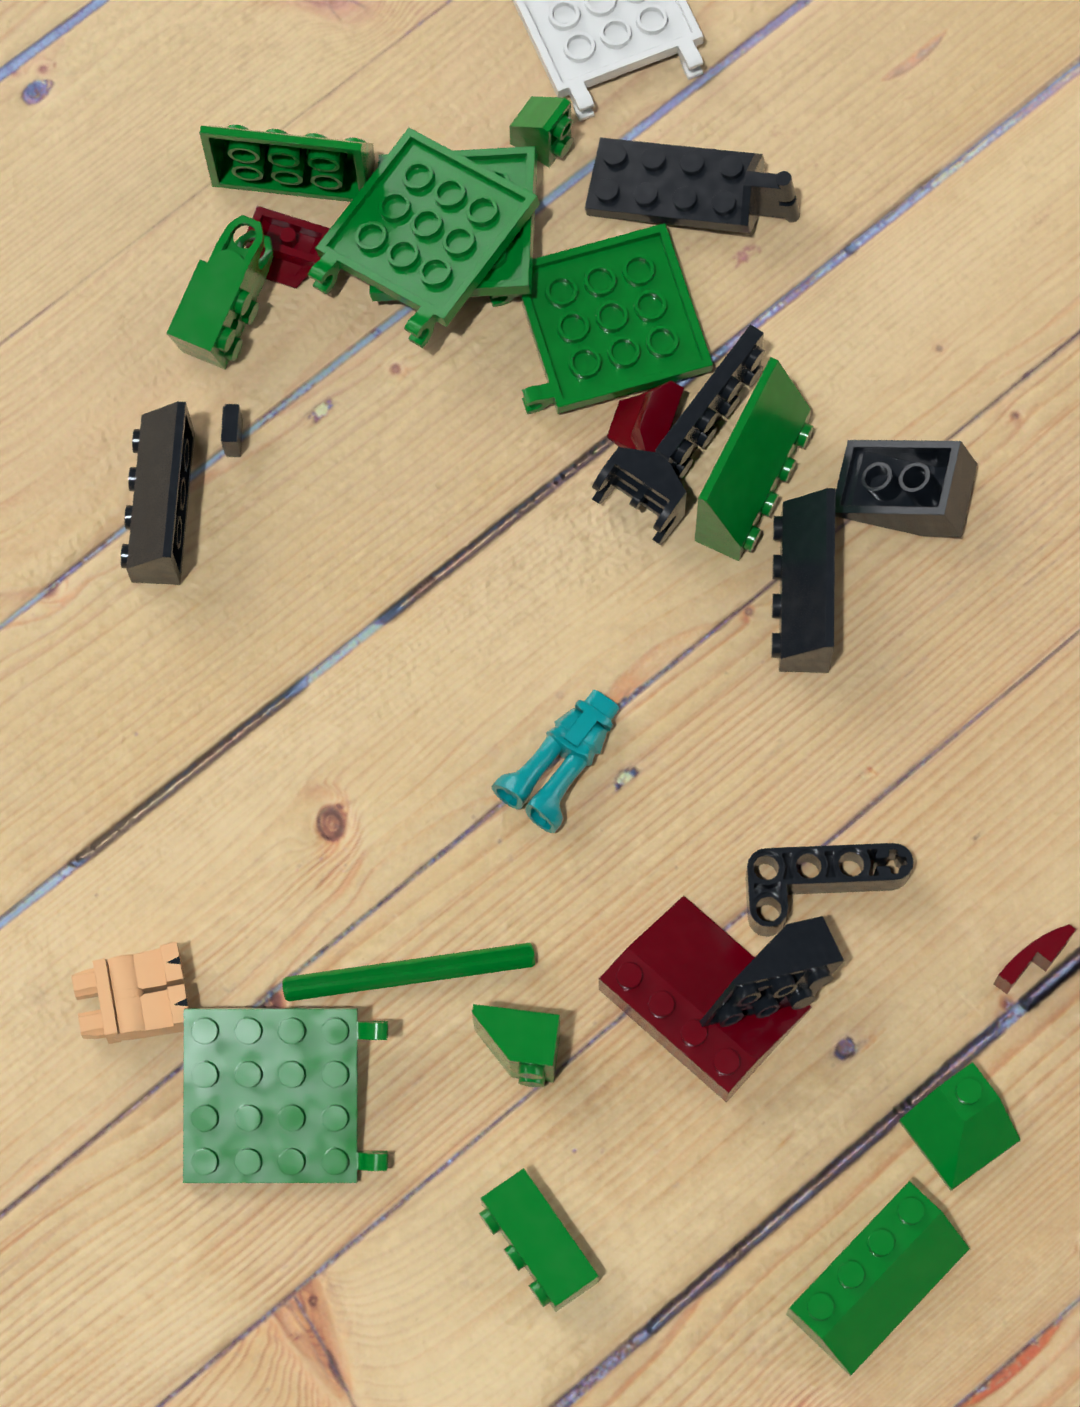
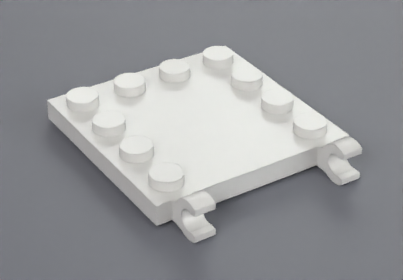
[512,0,703,121]

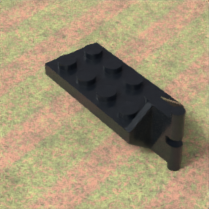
[585,137,800,233]

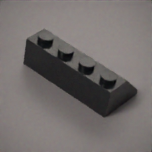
[121,401,195,585]
[771,488,835,673]

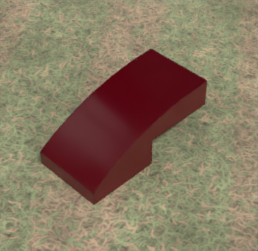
[993,924,1076,994]

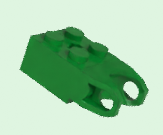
[166,215,274,370]

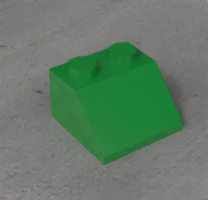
[472,1004,560,1087]

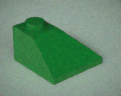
[899,1062,1021,1191]

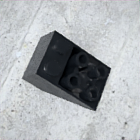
[700,916,844,1027]

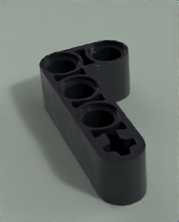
[745,843,913,937]

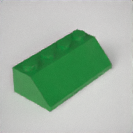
[786,1181,970,1376]

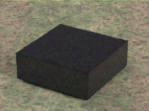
[221,404,243,457]

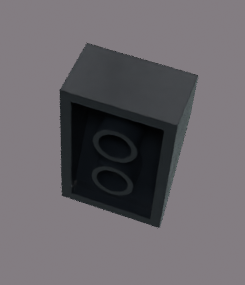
[835,440,978,537]

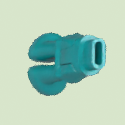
[491,690,620,833]

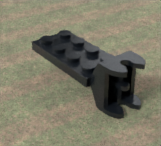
[592,324,765,545]

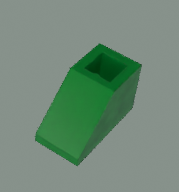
[509,96,573,168]

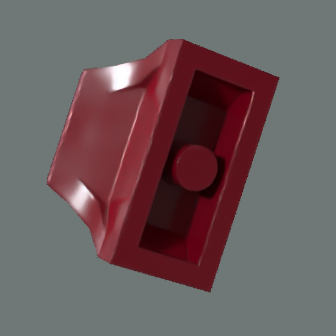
[245,206,330,289]
[607,381,684,452]

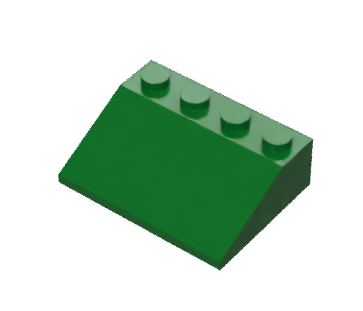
[199,124,375,202]
[695,357,814,561]

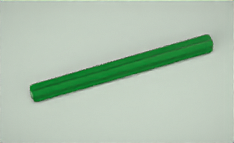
[282,943,535,1001]

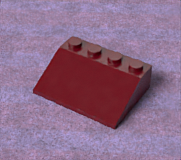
[599,896,812,1103]

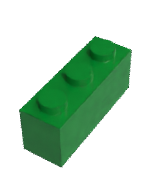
[479,1168,599,1312]

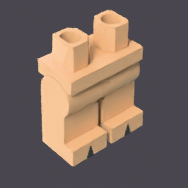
[72,942,190,1044]

